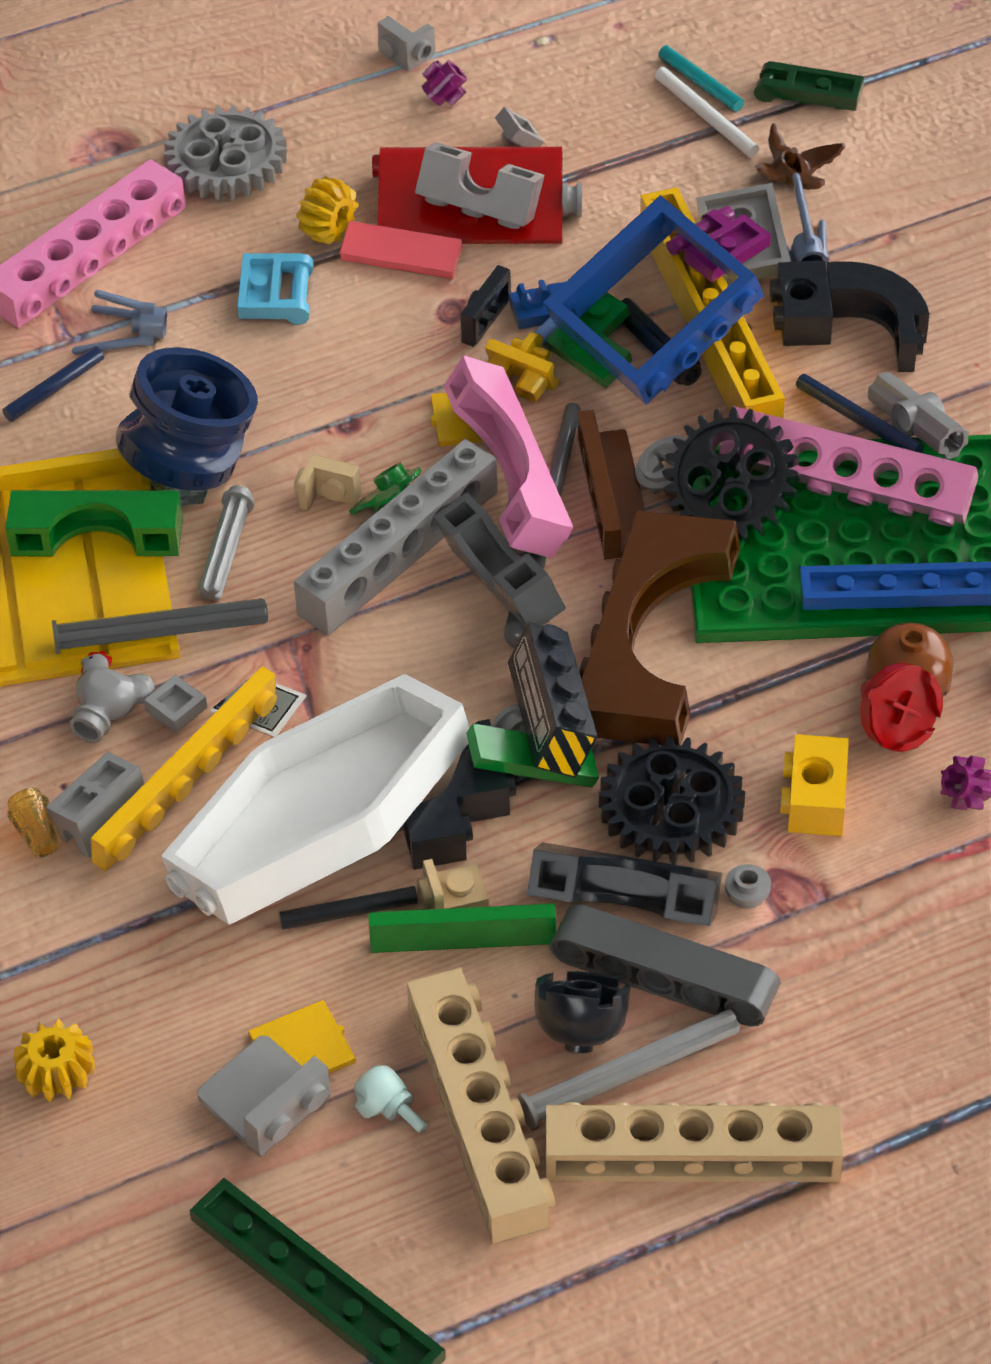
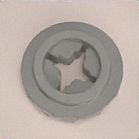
[635,435,687,494]

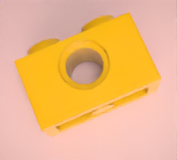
[780,734,849,837]

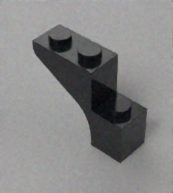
[404,719,516,870]

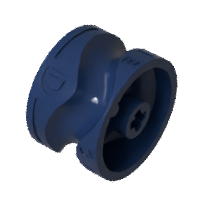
[116,347,258,491]

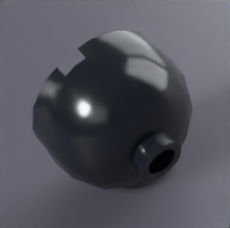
[534,971,630,1053]

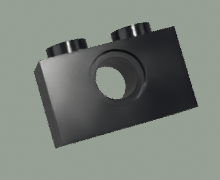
[770,261,833,346]

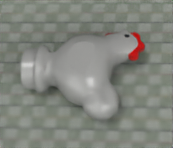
[70,651,155,743]

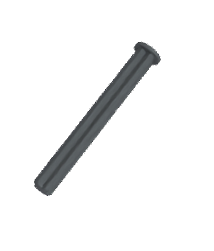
[51,598,268,655]

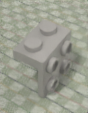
[198,1036,330,1157]

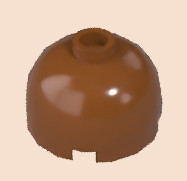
[865,622,954,696]

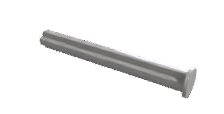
[517,1010,740,1130]

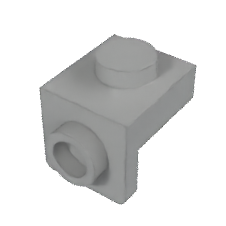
[377,16,435,71]

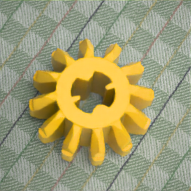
[296,176,358,245]
[13,1018,95,1103]

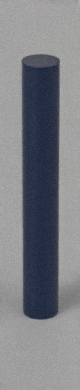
[2,346,104,422]

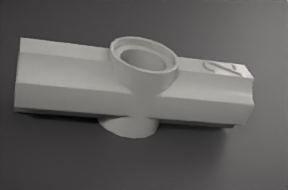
[868,372,969,459]

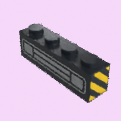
[508,621,598,778]

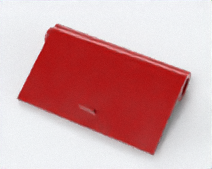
[372,146,563,244]

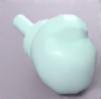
[354,1065,428,1133]

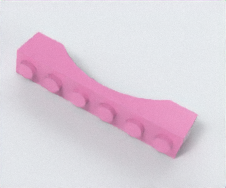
[443,356,574,558]

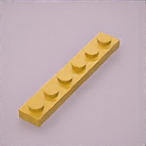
[91,666,277,872]

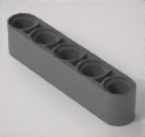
[549,904,781,1027]

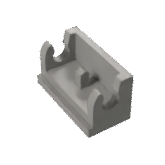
[45,752,145,858]

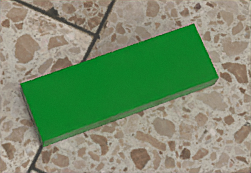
[466,723,599,788]

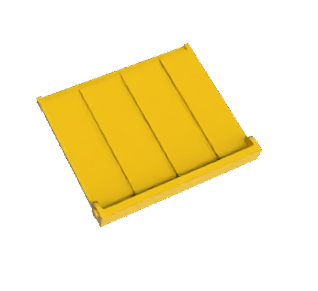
[0,448,180,687]

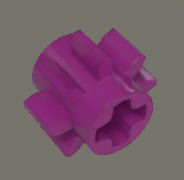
[421,60,467,106]
[940,755,991,810]

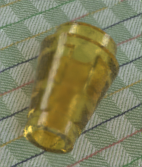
[7,788,59,858]

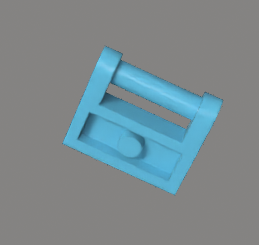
[237,253,314,325]

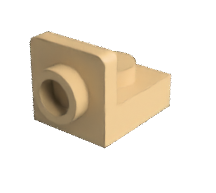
[294,454,361,511]
[417,859,489,909]

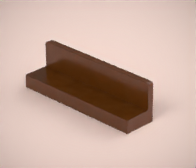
[578,410,645,560]

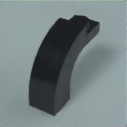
[826,261,930,372]

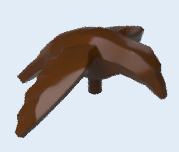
[755,123,845,190]

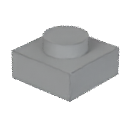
[495,107,544,147]
[144,674,207,733]

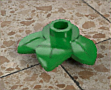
[349,462,421,514]

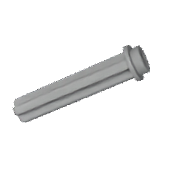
[198,486,255,601]

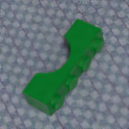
[5,490,183,556]

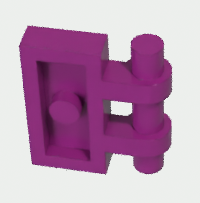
[666,205,771,282]

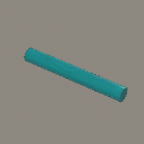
[658,45,744,112]

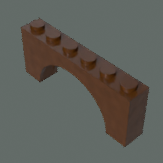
[580,511,740,746]

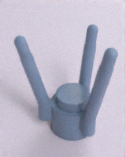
[787,173,829,263]
[72,290,167,355]

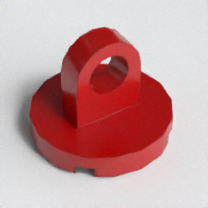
[860,662,943,752]

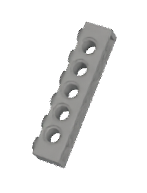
[294,439,497,636]

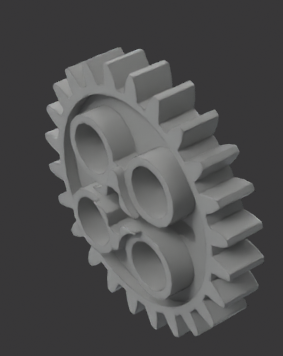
[164,105,287,200]

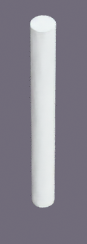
[655,67,759,158]

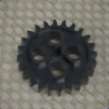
[662,407,801,543]
[599,736,745,864]

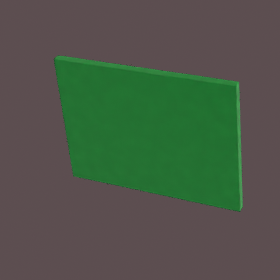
[682,434,991,643]

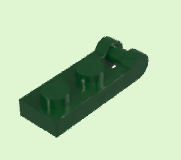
[754,61,864,111]

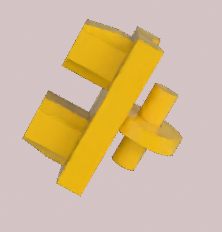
[485,332,560,403]

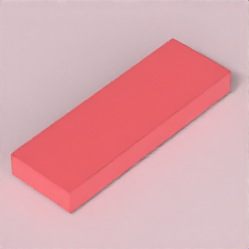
[340,221,463,279]

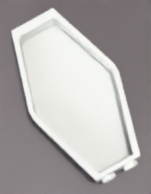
[161,674,470,925]

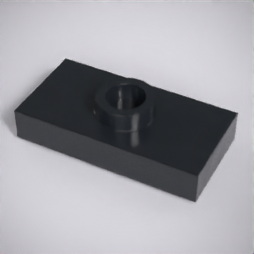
[460,265,511,347]

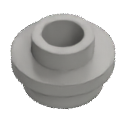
[725,864,771,909]

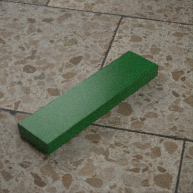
[368,904,556,953]

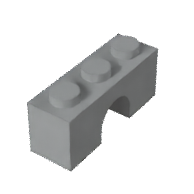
[415,142,544,229]

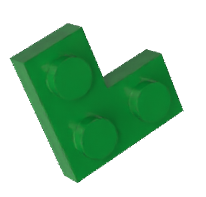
[546,292,633,388]

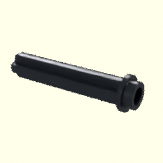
[622,298,702,386]

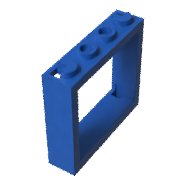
[543,195,764,405]

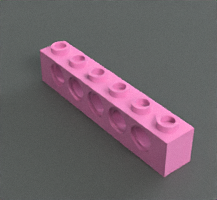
[0,159,186,329]
[719,406,979,527]

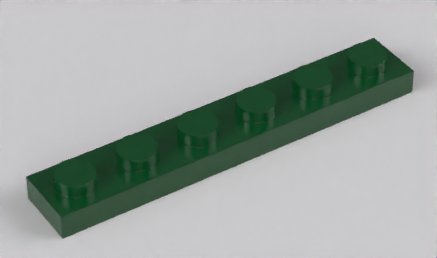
[189,1178,446,1364]

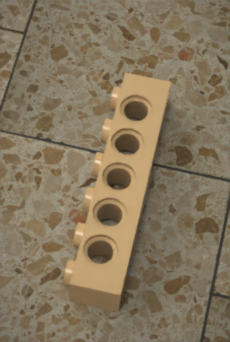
[407,968,555,1244]
[546,1102,843,1182]

